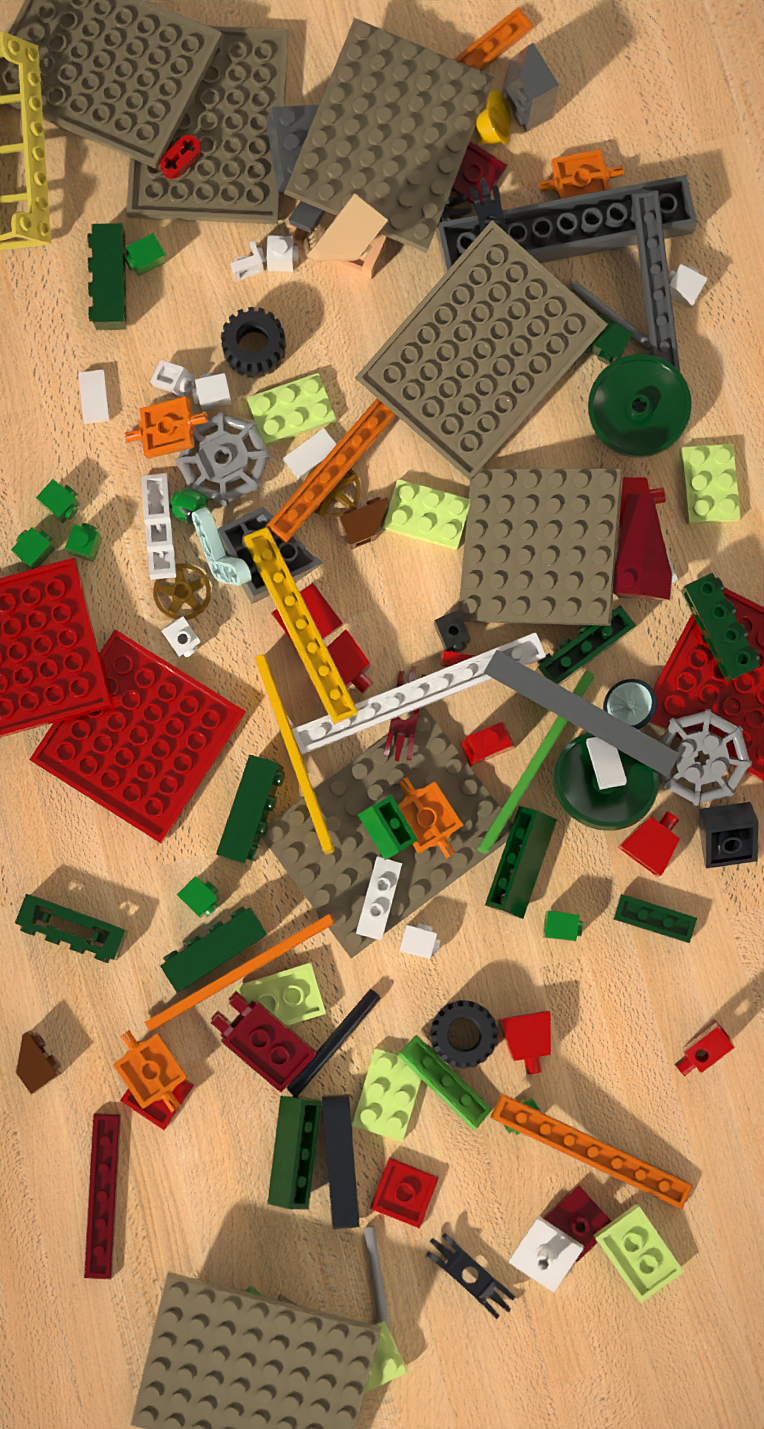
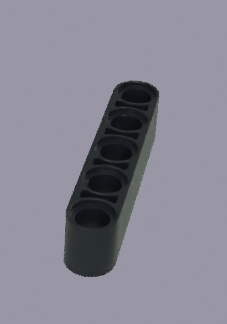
[322,1094,360,1230]

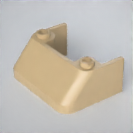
[303,193,388,262]

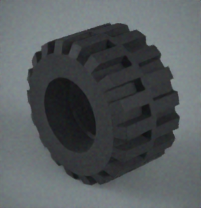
[221,307,286,378]
[430,1000,498,1068]

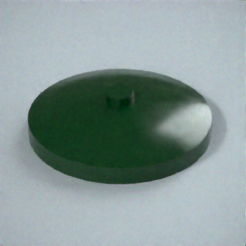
[588,354,692,458]
[553,732,659,831]

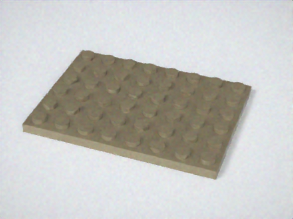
[0,0,224,169]
[284,17,494,253]
[126,26,289,224]
[355,221,608,480]
[261,708,513,959]
[131,1272,381,1429]

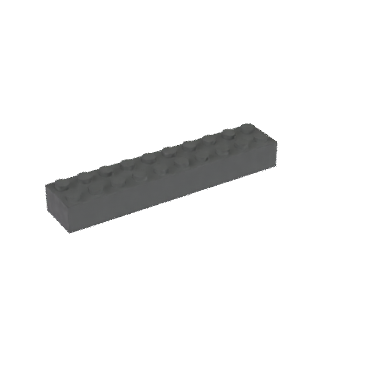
[436,175,697,273]

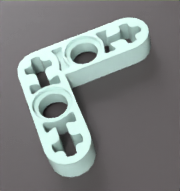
[192,507,251,586]

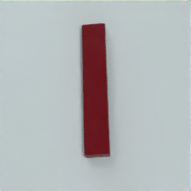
[84,1113,121,1279]

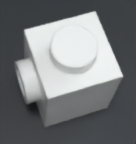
[267,236,299,272]
[669,264,708,308]
[192,373,232,411]
[161,616,200,658]
[399,923,441,959]

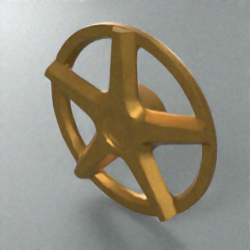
[305,465,361,518]
[153,563,211,620]

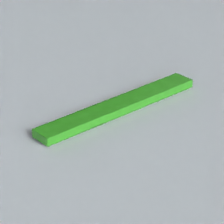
[476,670,594,854]

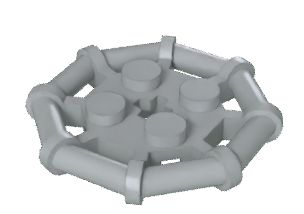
[176,412,271,506]
[660,709,752,806]

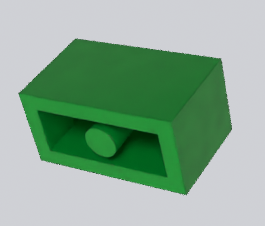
[358,795,419,860]

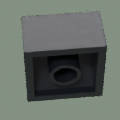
[699,802,759,869]

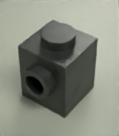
[434,610,471,652]

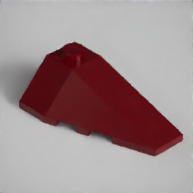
[613,494,673,601]

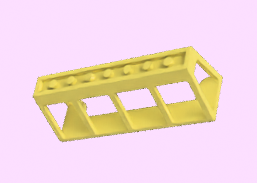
[0,31,51,251]

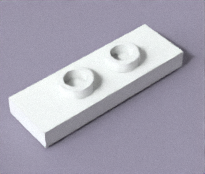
[356,857,402,941]

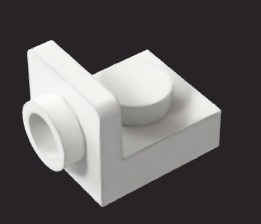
[230,240,266,282]
[150,360,196,398]

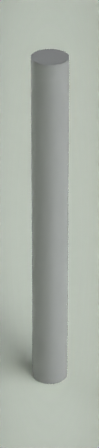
[569,281,650,351]
[364,1226,391,1333]

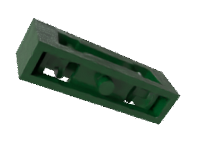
[14,894,128,964]

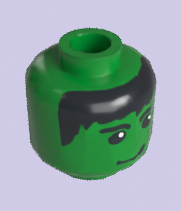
[169,487,210,525]

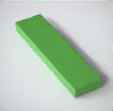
[398,1034,492,1130]

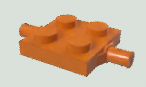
[538,149,624,199]
[125,396,208,459]
[398,777,463,859]
[113,1030,188,1112]

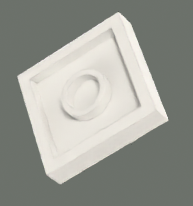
[509,1216,584,1293]

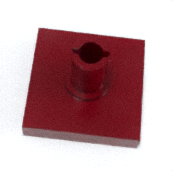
[543,1184,612,1262]

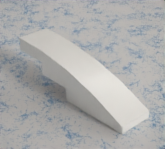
[141,473,177,580]

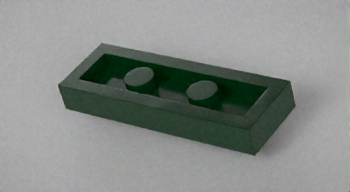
[613,894,697,943]

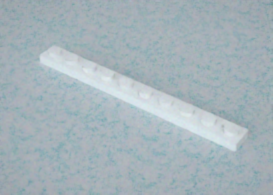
[292,632,546,755]

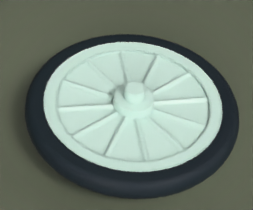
[603,679,657,730]

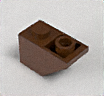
[339,497,389,550]
[16,1031,61,1094]

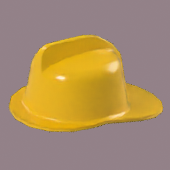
[476,90,511,145]

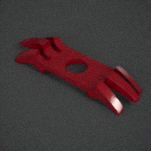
[384,666,427,762]

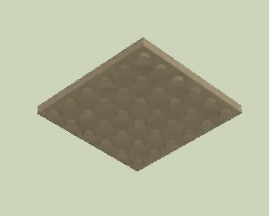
[458,469,623,626]

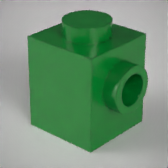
[124,233,166,276]
[36,479,80,523]
[65,523,102,562]
[11,527,55,569]
[177,876,220,918]
[543,911,583,942]

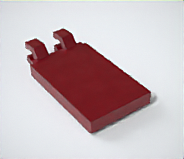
[451,141,508,205]
[211,991,317,1093]

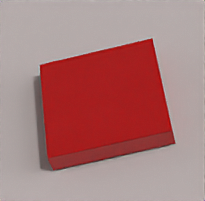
[271,583,343,644]
[120,1079,194,1130]
[370,1157,439,1229]

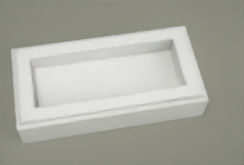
[78,369,110,424]
[283,428,337,480]
[586,737,627,789]

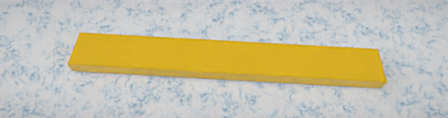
[243,526,358,725]
[254,654,335,855]

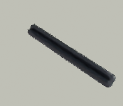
[287,989,380,1097]

